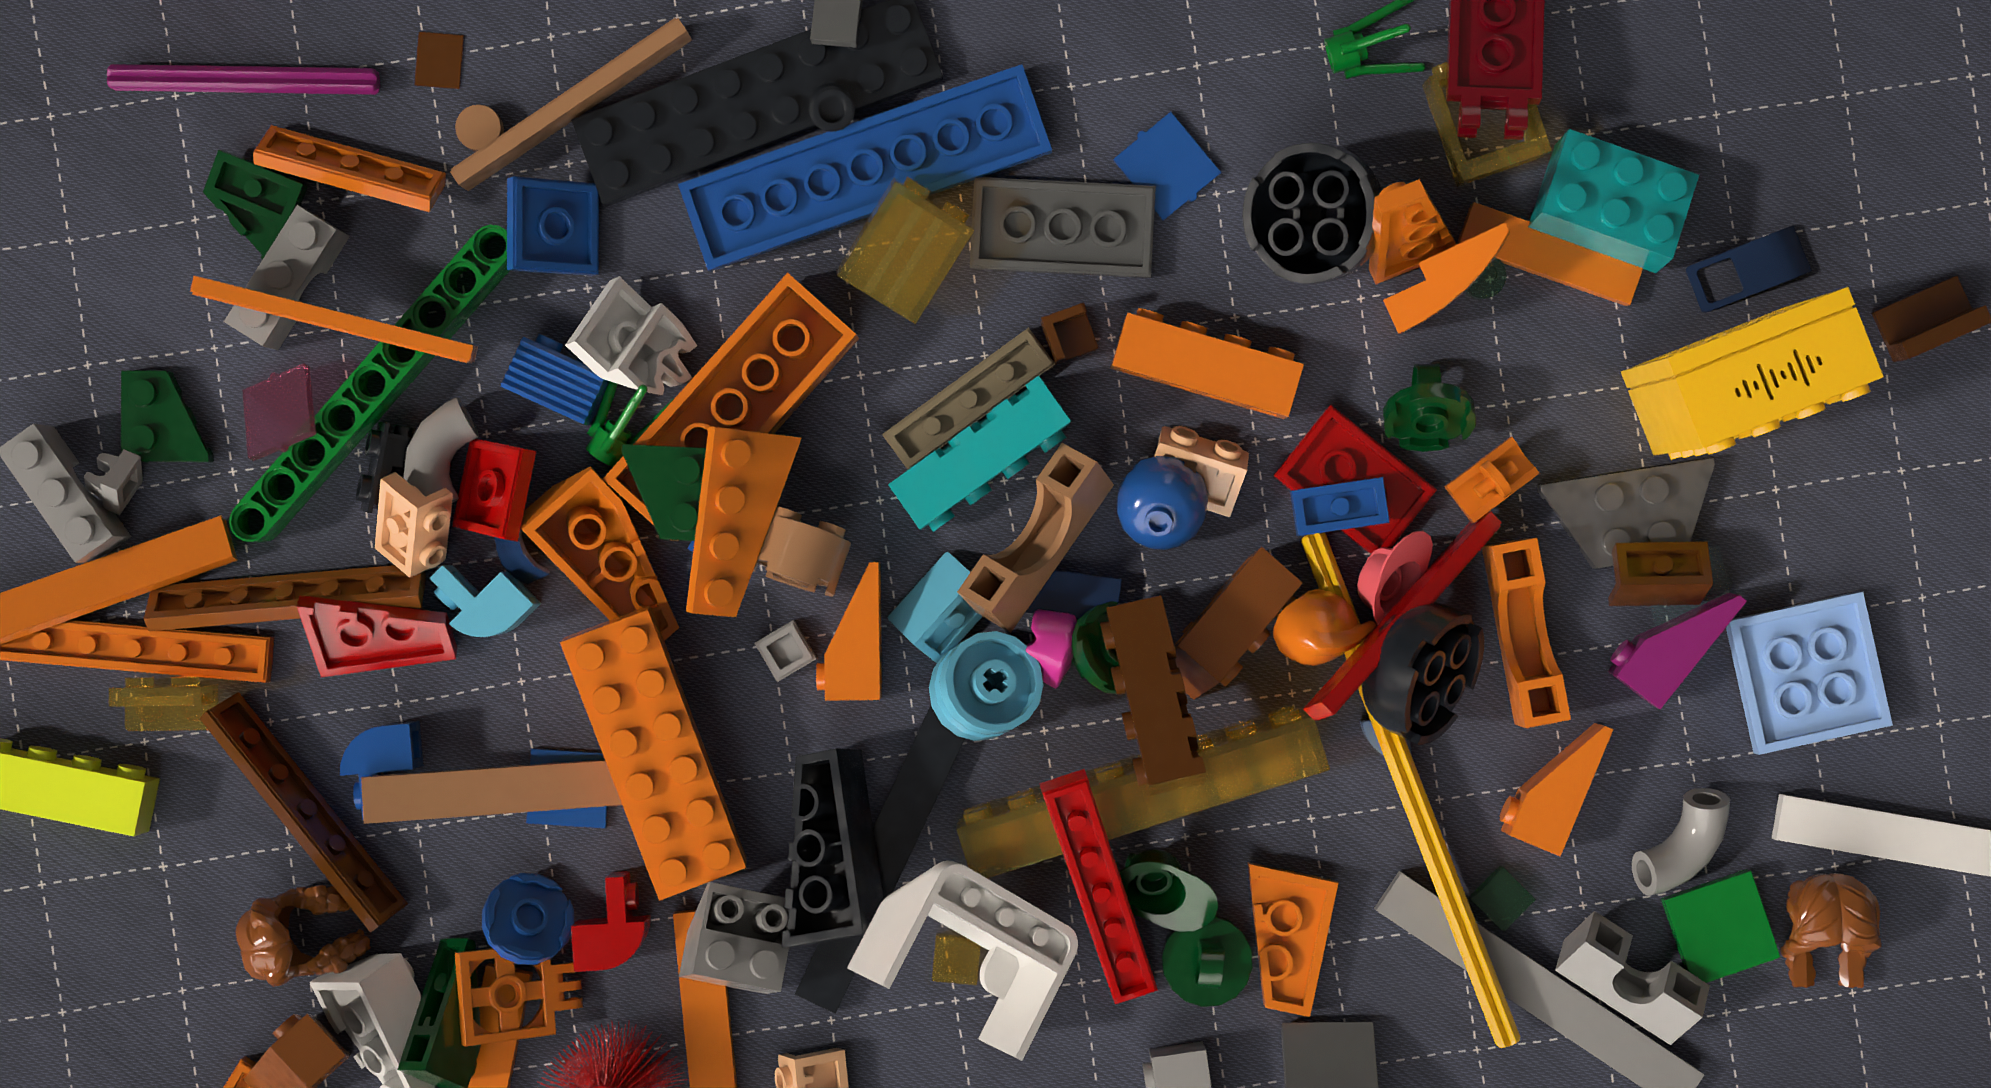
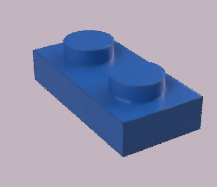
[1290,477,1390,536]

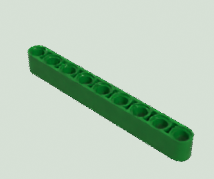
[229,224,510,542]

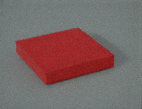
[453,439,537,542]

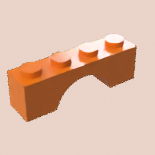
[1482,538,1571,728]

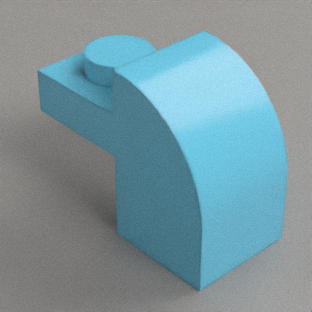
[430,565,541,637]

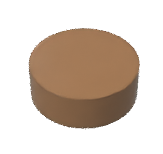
[455,105,504,152]

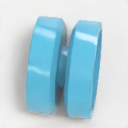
[929,631,1043,741]

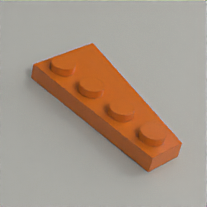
[1369,179,1457,284]
[686,426,802,617]

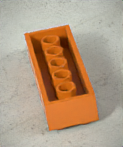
[603,272,859,541]
[560,605,747,901]

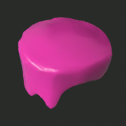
[1026,609,1077,689]

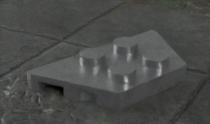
[1537,458,1715,568]

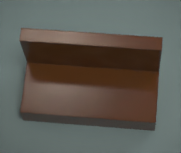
[1871,276,1991,362]
[1608,541,1713,606]

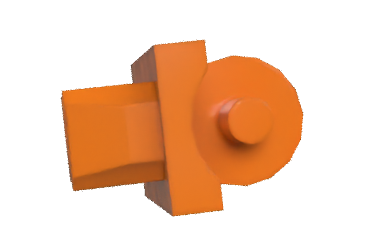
[1444,437,1540,523]

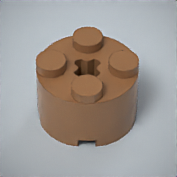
[753,507,851,597]

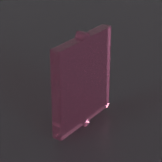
[242,363,316,461]

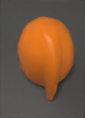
[1273,589,1376,666]

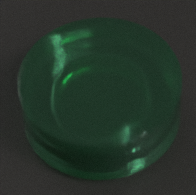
[1465,258,1507,300]

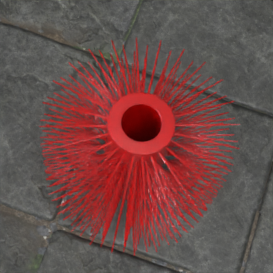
[537,1020,688,1088]

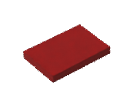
[1273,405,1437,555]

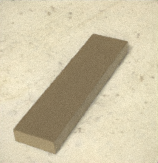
[882,327,1055,470]

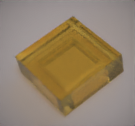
[932,933,981,985]

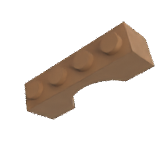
[957,443,1114,633]

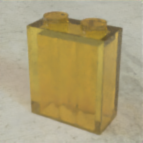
[836,176,974,324]

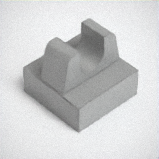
[84,450,143,515]

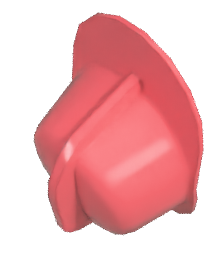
[1357,531,1433,625]

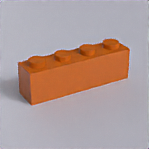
[1110,308,1304,419]

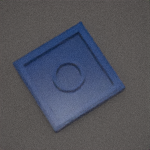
[507,176,599,276]

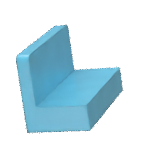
[888,552,982,663]

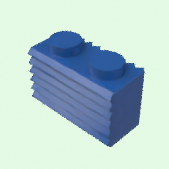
[501,334,609,426]

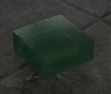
[1468,866,1536,932]

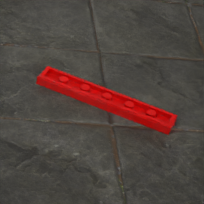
[1303,511,1502,721]
[1039,769,1158,1005]

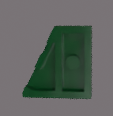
[203,150,308,260]
[121,371,214,462]
[621,444,706,541]

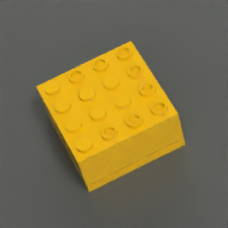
[1621,287,1884,460]

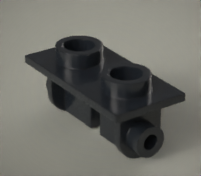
[356,421,414,514]

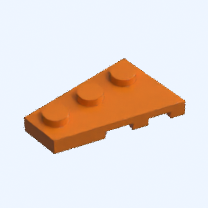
[1247,862,1338,1017]

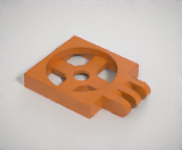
[455,948,583,1047]

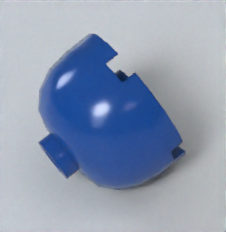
[1117,456,1209,550]

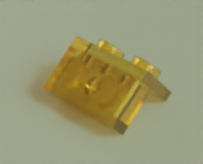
[109,676,218,731]

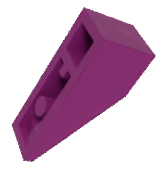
[1607,592,1747,709]

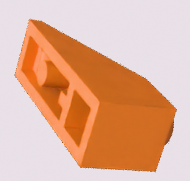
[816,562,882,701]
[1499,723,1614,857]

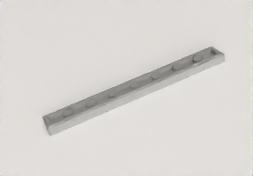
[1374,871,1704,1088]

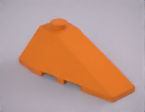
[521,466,679,641]

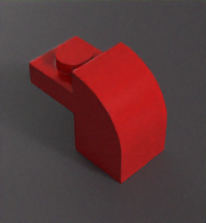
[571,871,651,972]

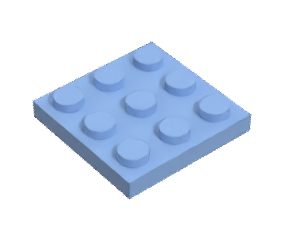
[1726,591,1893,755]

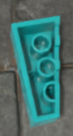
[888,376,1071,532]

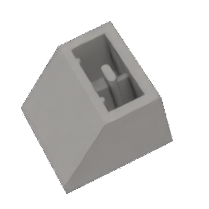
[679,882,789,994]

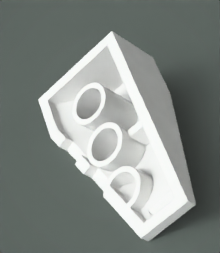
[310,953,435,1088]

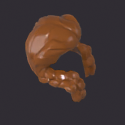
[1780,873,1882,988]
[235,885,371,987]

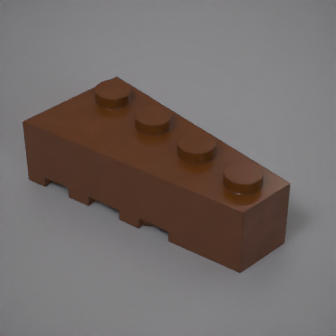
[1100,595,1206,796]

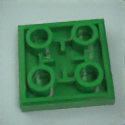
[1661,869,1781,983]

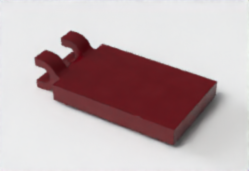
[1446,0,1545,140]

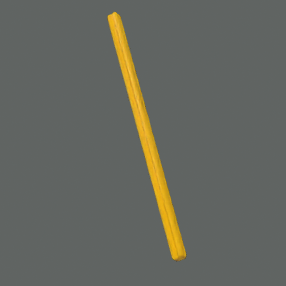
[1301,532,1520,1048]

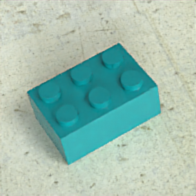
[1528,129,1699,273]

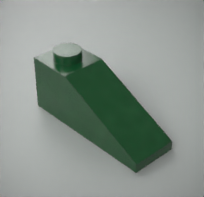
[397,938,481,1088]

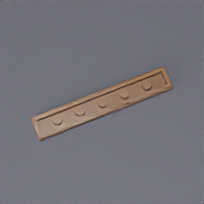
[450,18,692,191]
[361,759,622,824]

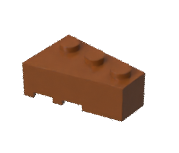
[1174,546,1302,700]
[243,1013,351,1088]

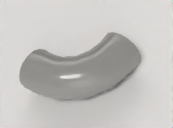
[403,397,479,503]
[1632,788,1730,896]

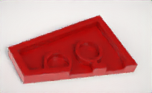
[296,595,457,677]

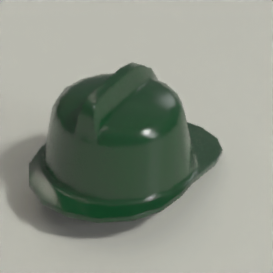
[1119,849,1218,932]

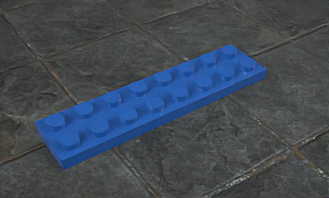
[678,64,1052,272]

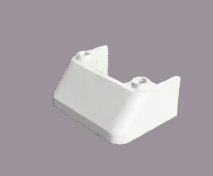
[847,861,1078,1061]

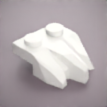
[565,276,697,395]

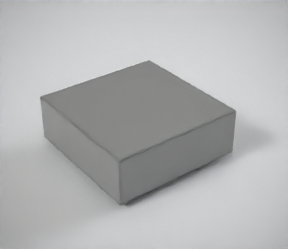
[754,620,817,682]

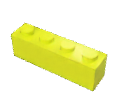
[0,738,160,836]

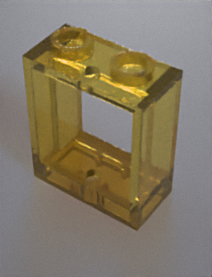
[1422,62,1552,187]

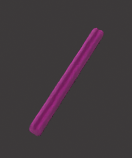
[107,64,380,95]

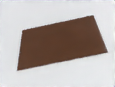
[414,32,464,89]

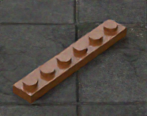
[144,565,426,631]

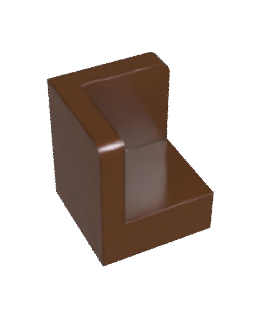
[1040,302,1099,365]

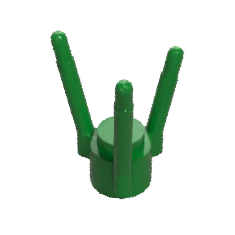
[1324,0,1426,79]
[586,381,675,467]

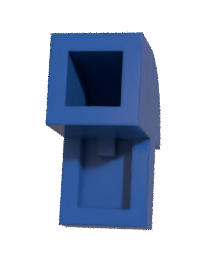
[340,721,423,820]

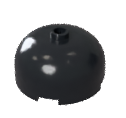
[1242,143,1382,284]
[1361,602,1484,745]

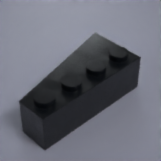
[782,748,884,948]

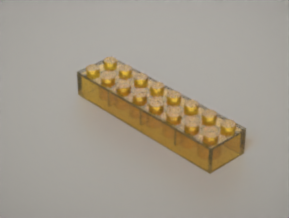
[956,706,1330,878]

